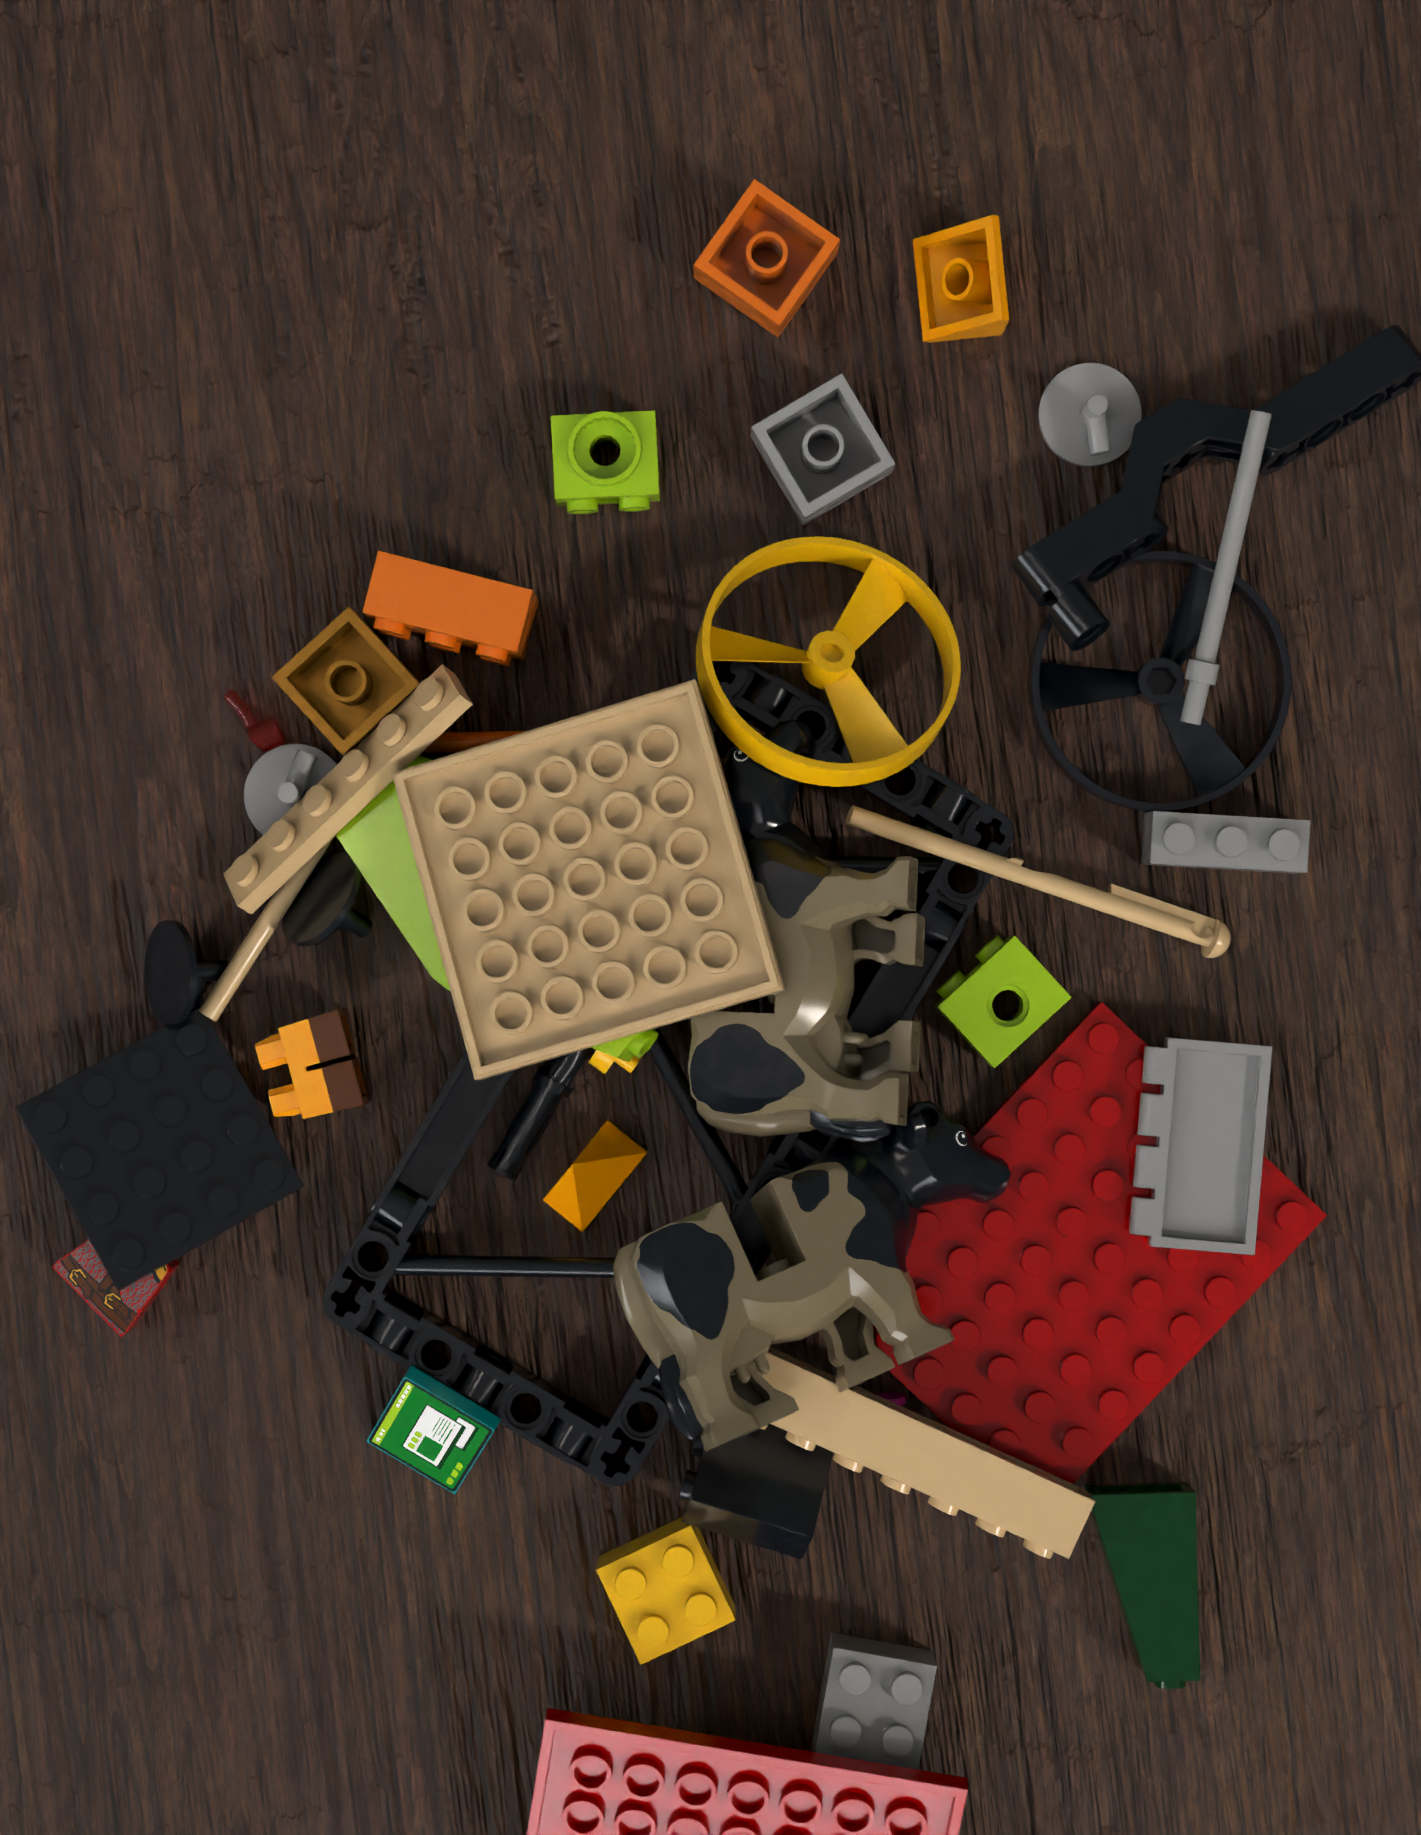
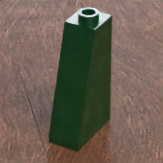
[1084,1482,1200,1689]

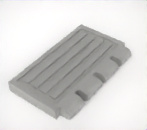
[1129,1037,1272,1255]

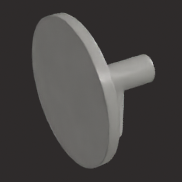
[1038,363,1142,467]
[244,744,337,835]

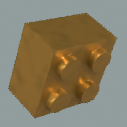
[271,607,420,756]

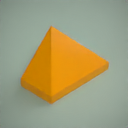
[543,1119,648,1232]

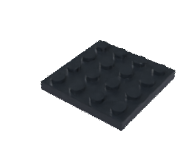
[15,1007,304,1292]

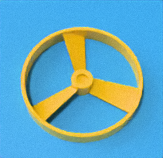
[696,536,961,787]

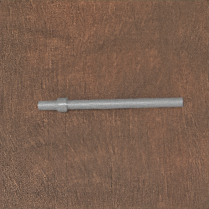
[1180,410,1272,725]

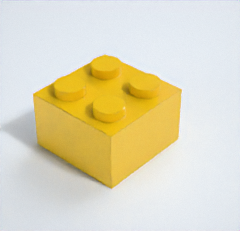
[596,1517,736,1665]

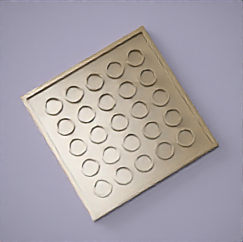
[392,679,785,1080]

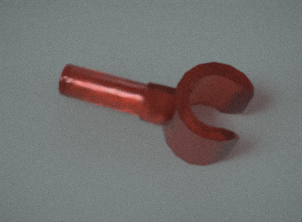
[223,689,285,752]

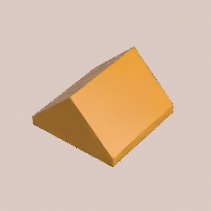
[913,215,1009,343]

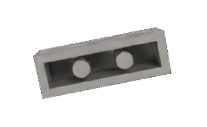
[1141,811,1311,874]

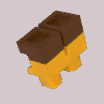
[255,1008,370,1119]

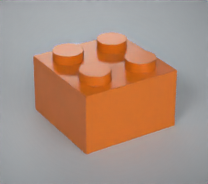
[693,179,840,338]

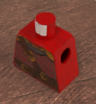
[52,1239,180,1337]

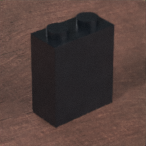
[677,1425,833,1559]

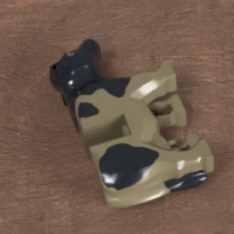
[688,720,925,1142]
[613,1100,1011,1452]

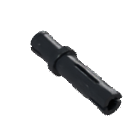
[487,1048,593,1181]

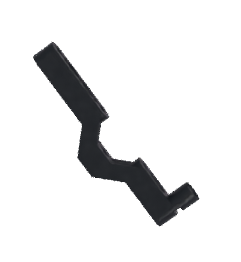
[1012,325,1421,651]

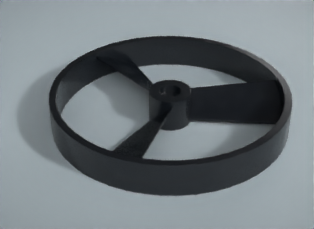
[1028,551,1292,812]

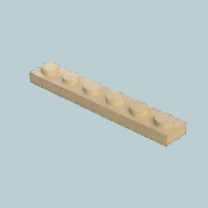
[223,664,473,915]

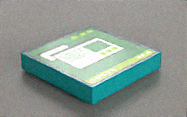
[366,1365,501,1494]

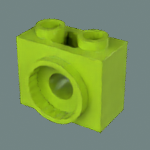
[551,410,660,514]
[934,935,1072,1069]

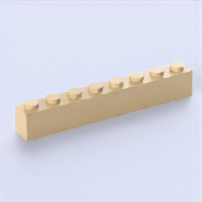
[760,1346,1095,1559]

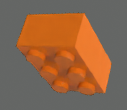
[362,551,539,667]

